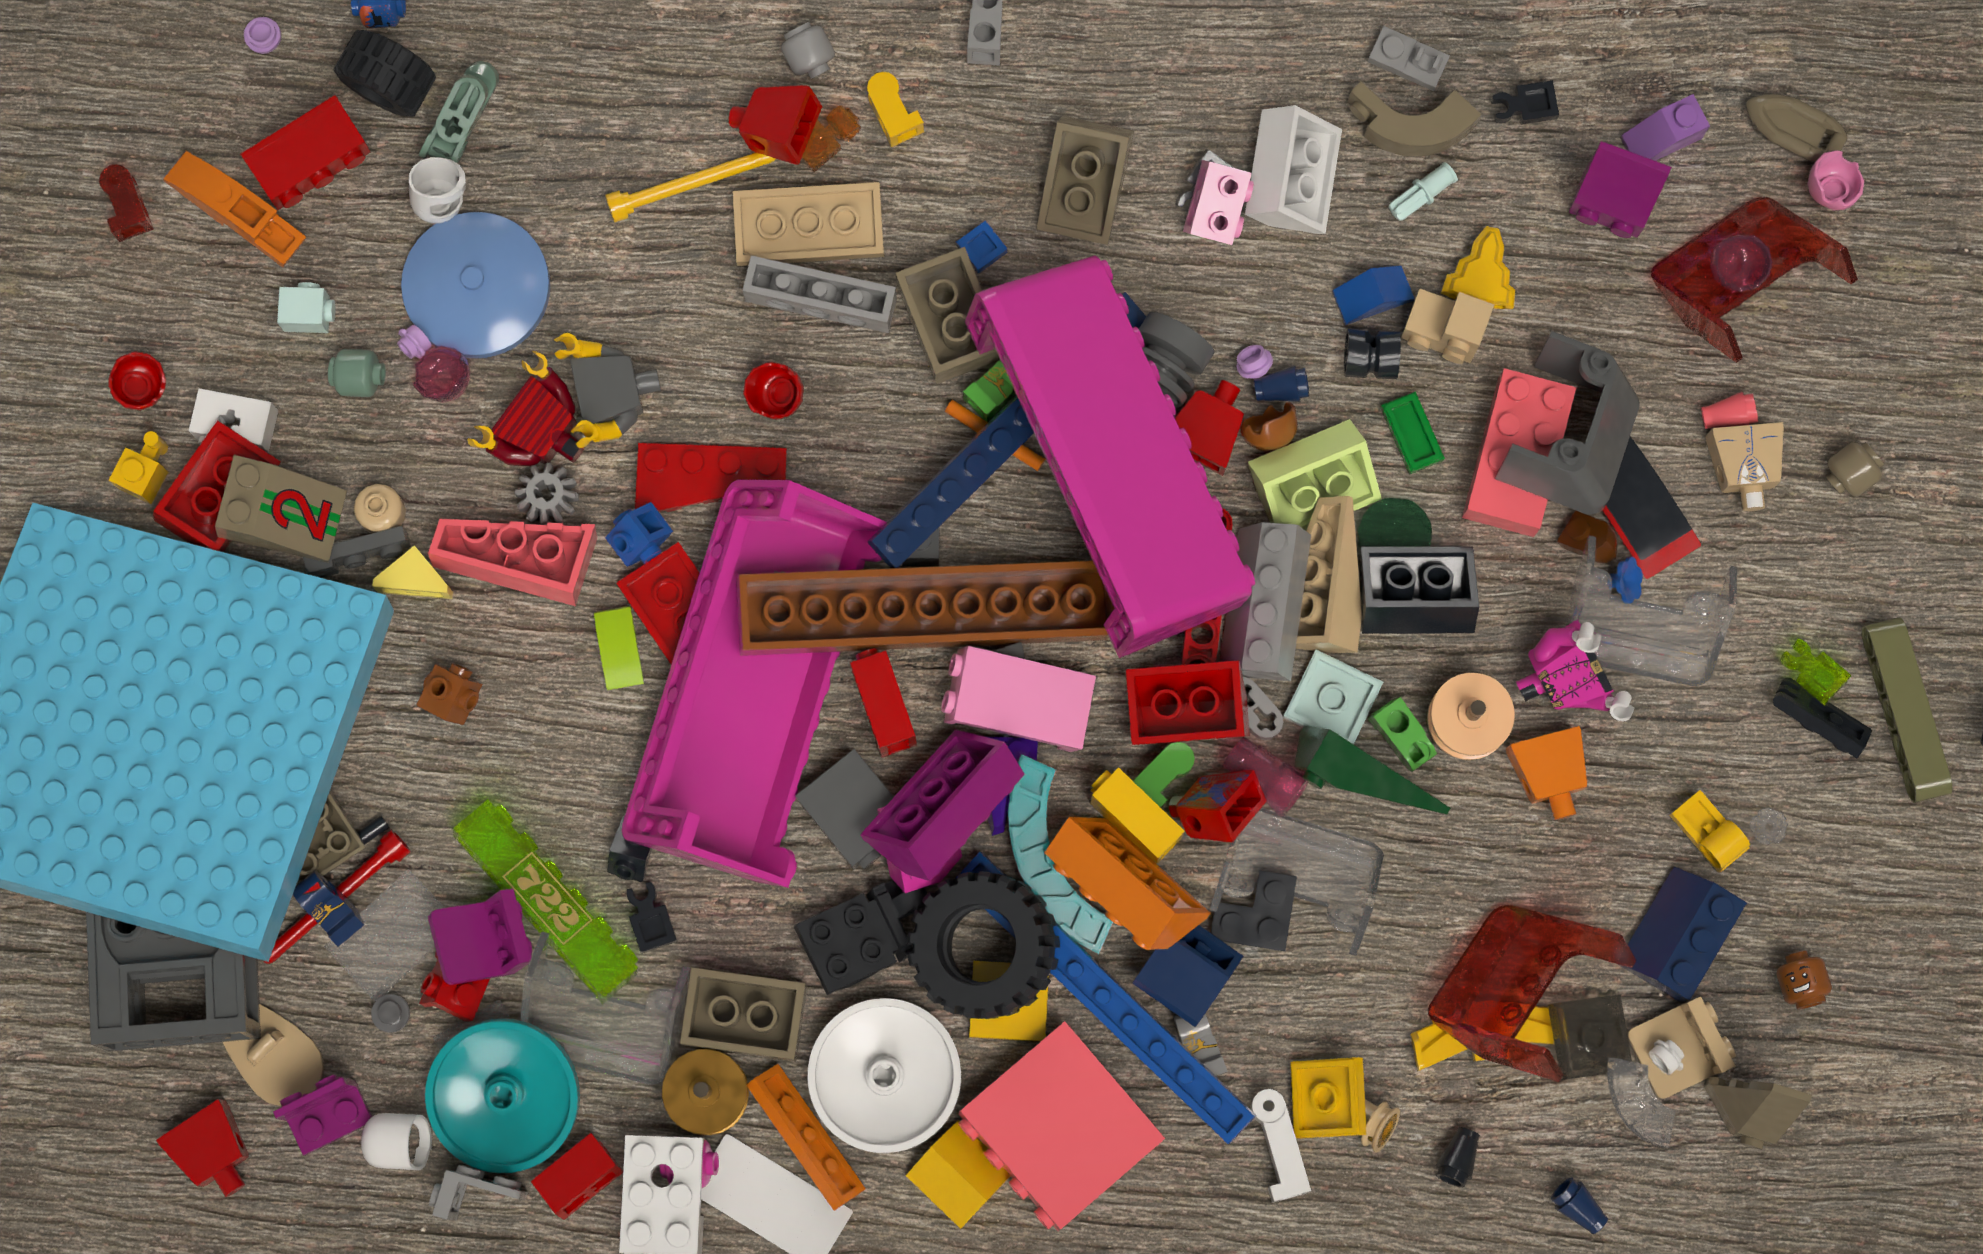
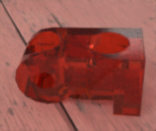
[99,164,154,242]

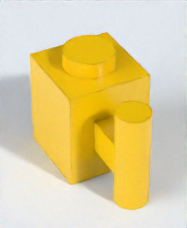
[109,431,169,505]

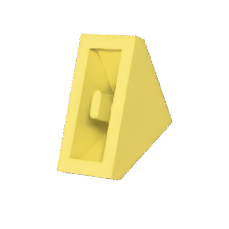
[372,545,453,599]

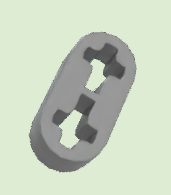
[1243,676,1284,740]

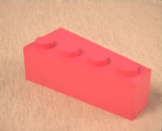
[428,519,597,606]

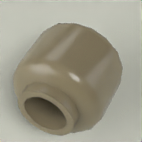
[1826,442,1884,497]

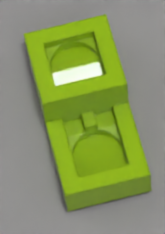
[594,606,644,690]

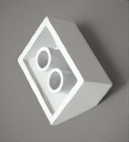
[1245,105,1342,234]

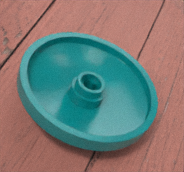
[425,1018,580,1173]

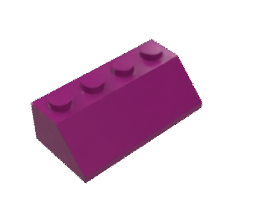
[860,729,1025,881]

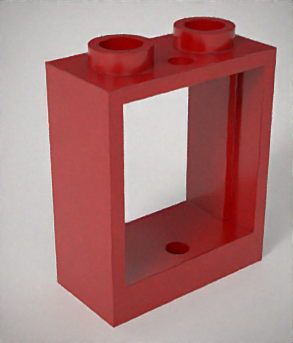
[850,648,917,758]

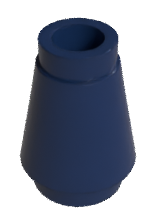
[1254,365,1310,402]
[1551,1178,1608,1234]

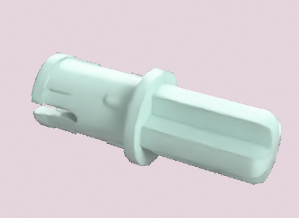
[1389,162,1458,221]

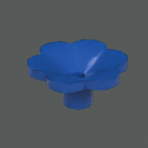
[1608,557,1643,604]

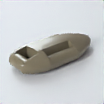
[1746,94,1847,162]

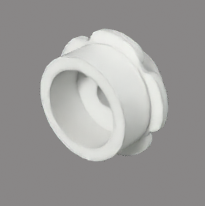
[1649,1040,1684,1075]

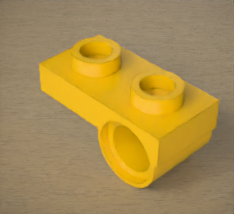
[1669,790,1750,873]

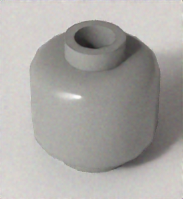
[781,22,835,79]

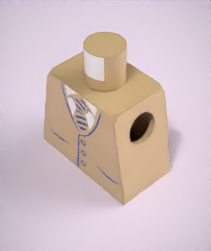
[1706,422,1784,511]

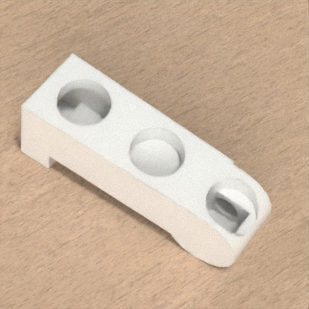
[1250,1089,1311,1203]

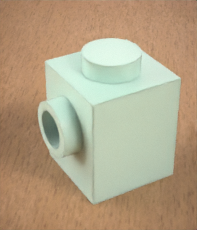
[277,282,336,333]

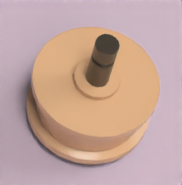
[1427,673,1515,760]

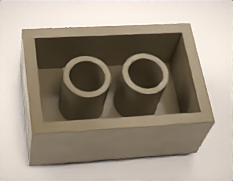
[895,247,1000,384]
[680,967,808,1062]

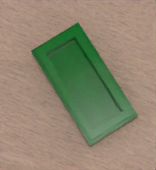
[1380,392,1445,475]

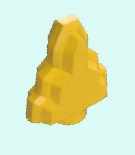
[1441,226,1515,309]

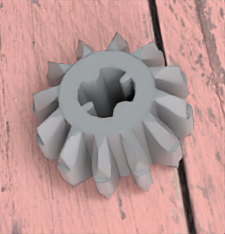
[515,463,579,525]

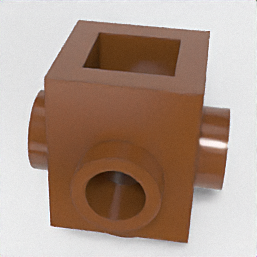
[416,663,483,725]

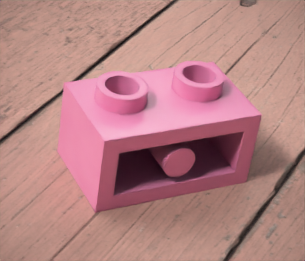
[1183,160,1254,245]

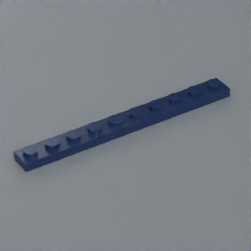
[867,292,1147,569]

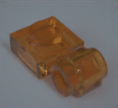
[802,105,861,172]

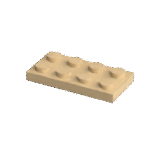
[733,182,884,266]

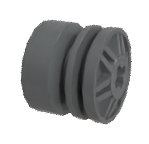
[1139,312,1215,407]

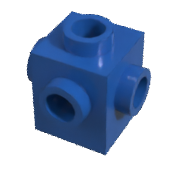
[605,502,673,567]

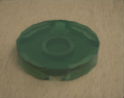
[1357,497,1432,549]

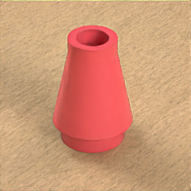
[1701,392,1758,429]

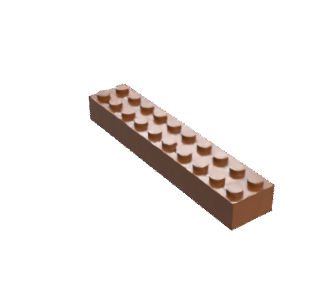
[736,561,1115,656]

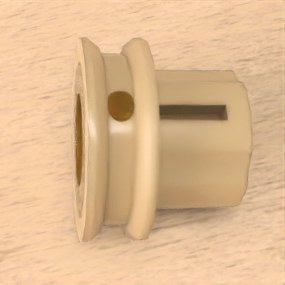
[1361,1099,1400,1153]

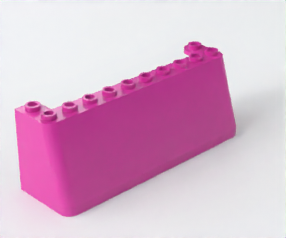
[965,255,1255,658]
[622,480,887,888]

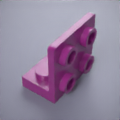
[273,1074,373,1156]

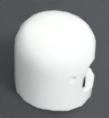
[409,157,466,223]
[361,1113,432,1170]

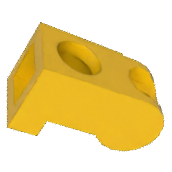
[867,72,924,147]

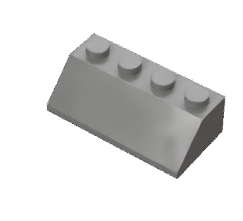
[1220,522,1311,681]

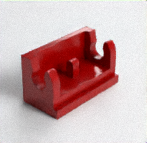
[530,1133,623,1220]

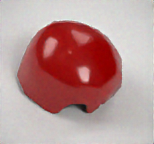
[108,351,166,411]
[743,362,804,420]

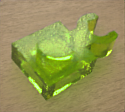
[1780,638,1852,705]

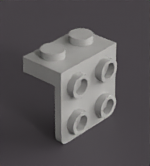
[429,1165,528,1220]

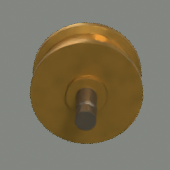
[662,1049,749,1135]

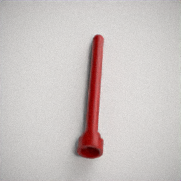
[262,829,411,964]

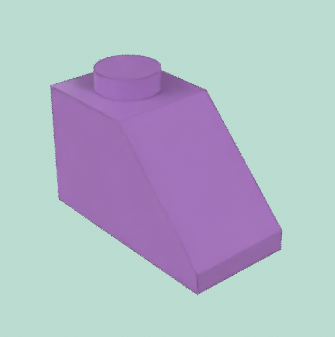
[1620,94,1710,161]

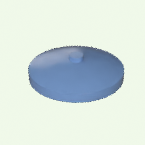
[401,212,550,358]

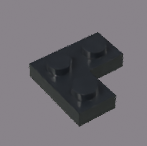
[1211,870,1297,951]

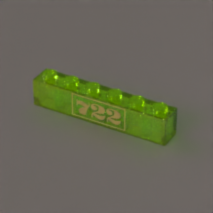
[453,799,638,1004]

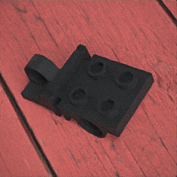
[794,880,927,995]

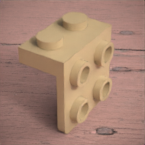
[1627,997,1736,1099]

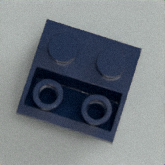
[1132,925,1244,1027]

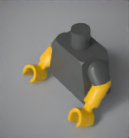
[554,333,661,448]

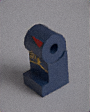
[293,870,364,947]

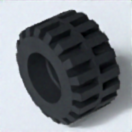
[333,30,436,117]

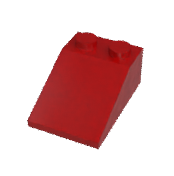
[153,420,281,552]

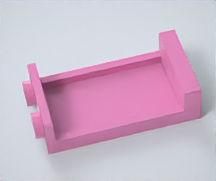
[941,646,1096,752]

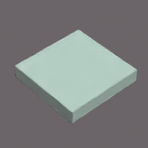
[1283,650,1383,745]

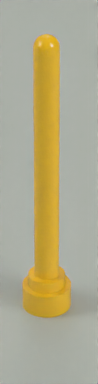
[605,152,776,223]

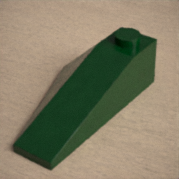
[1294,725,1451,814]

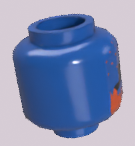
[351,0,406,28]

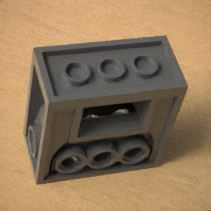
[86,912,261,1052]

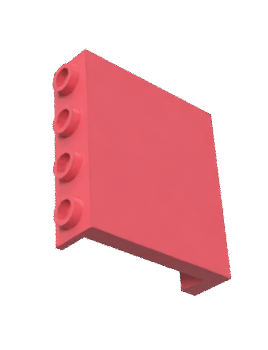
[958,1021,1165,1231]

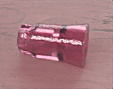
[1223,737,1309,818]

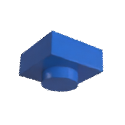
[956,220,1008,274]

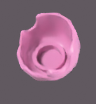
[1807,151,1864,211]

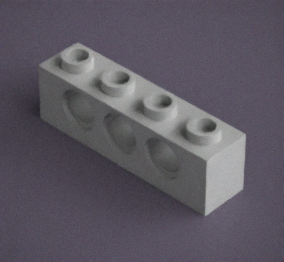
[742,256,897,333]

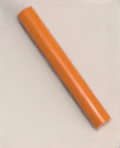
[945,400,1046,471]

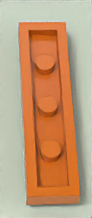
[747,1064,866,1211]

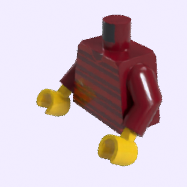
[467,351,585,466]

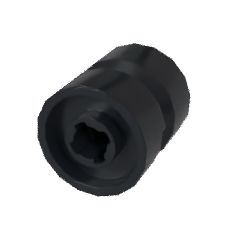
[1344,329,1401,380]

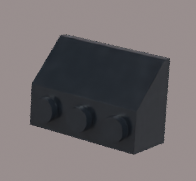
[1360,547,1479,634]

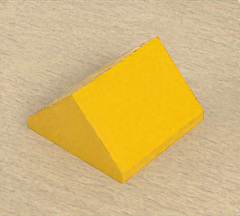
[905,1120,1010,1229]

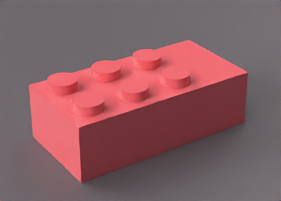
[1462,368,1576,537]

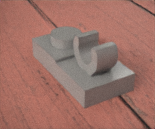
[1368,26,1450,91]

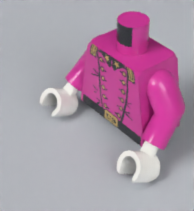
[1516,620,1634,721]

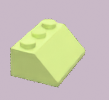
[1248,419,1382,531]

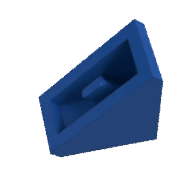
[1332,266,1415,325]

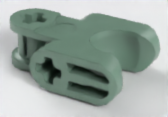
[419,61,499,164]

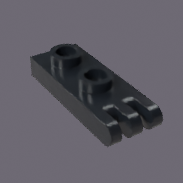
[1773,678,1872,758]

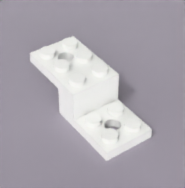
[619,1135,704,1254]

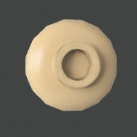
[354,484,406,534]

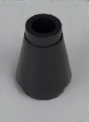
[1436,1127,1480,1188]

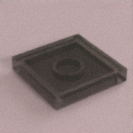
[1548,995,1633,1080]

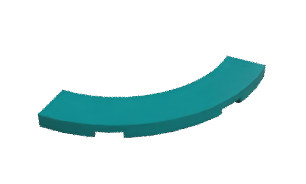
[1008,754,1113,954]

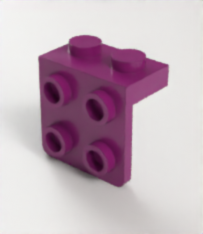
[428,889,533,985]

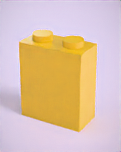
[1090,767,1185,864]

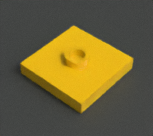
[969,961,1049,1042]
[1290,1057,1367,1139]

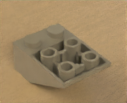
[297,789,366,884]

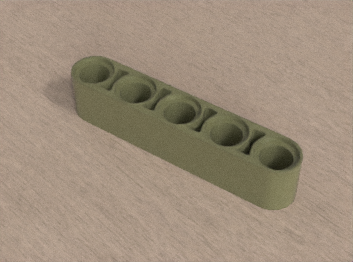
[1861,617,1953,803]

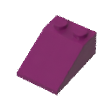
[1568,141,1672,238]

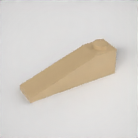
[1296,496,1362,653]

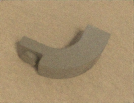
[1347,81,1482,157]

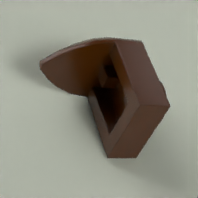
[1557,510,1618,563]

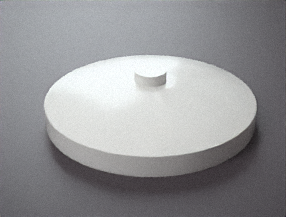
[808,998,961,1153]

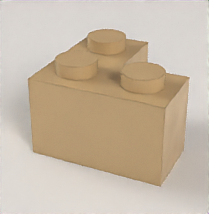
[1401,289,1494,364]

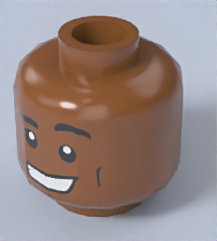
[1776,951,1832,1010]

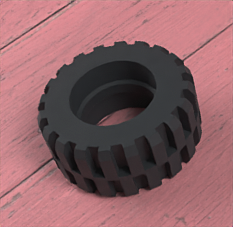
[907,871,1060,1019]

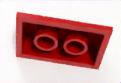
[240,95,371,210]
[1126,660,1250,745]

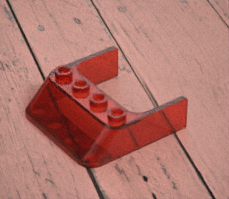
[1651,197,1858,363]
[1428,905,1636,1082]

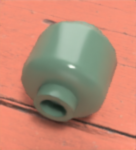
[328,349,386,398]

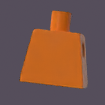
[1506,726,1587,820]

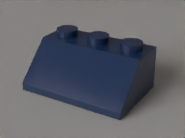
[1616,867,1747,1003]

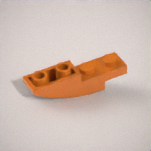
[163,151,306,268]

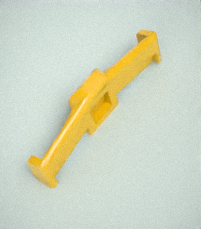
[1410,1000,1569,1072]

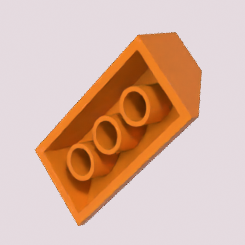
[1044,817,1211,950]

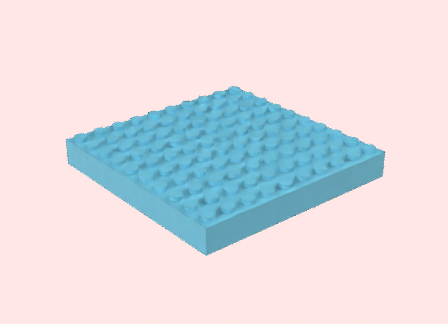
[0,503,394,962]

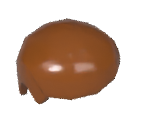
[1240,402,1298,450]

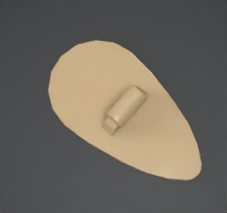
[223,1004,324,1106]

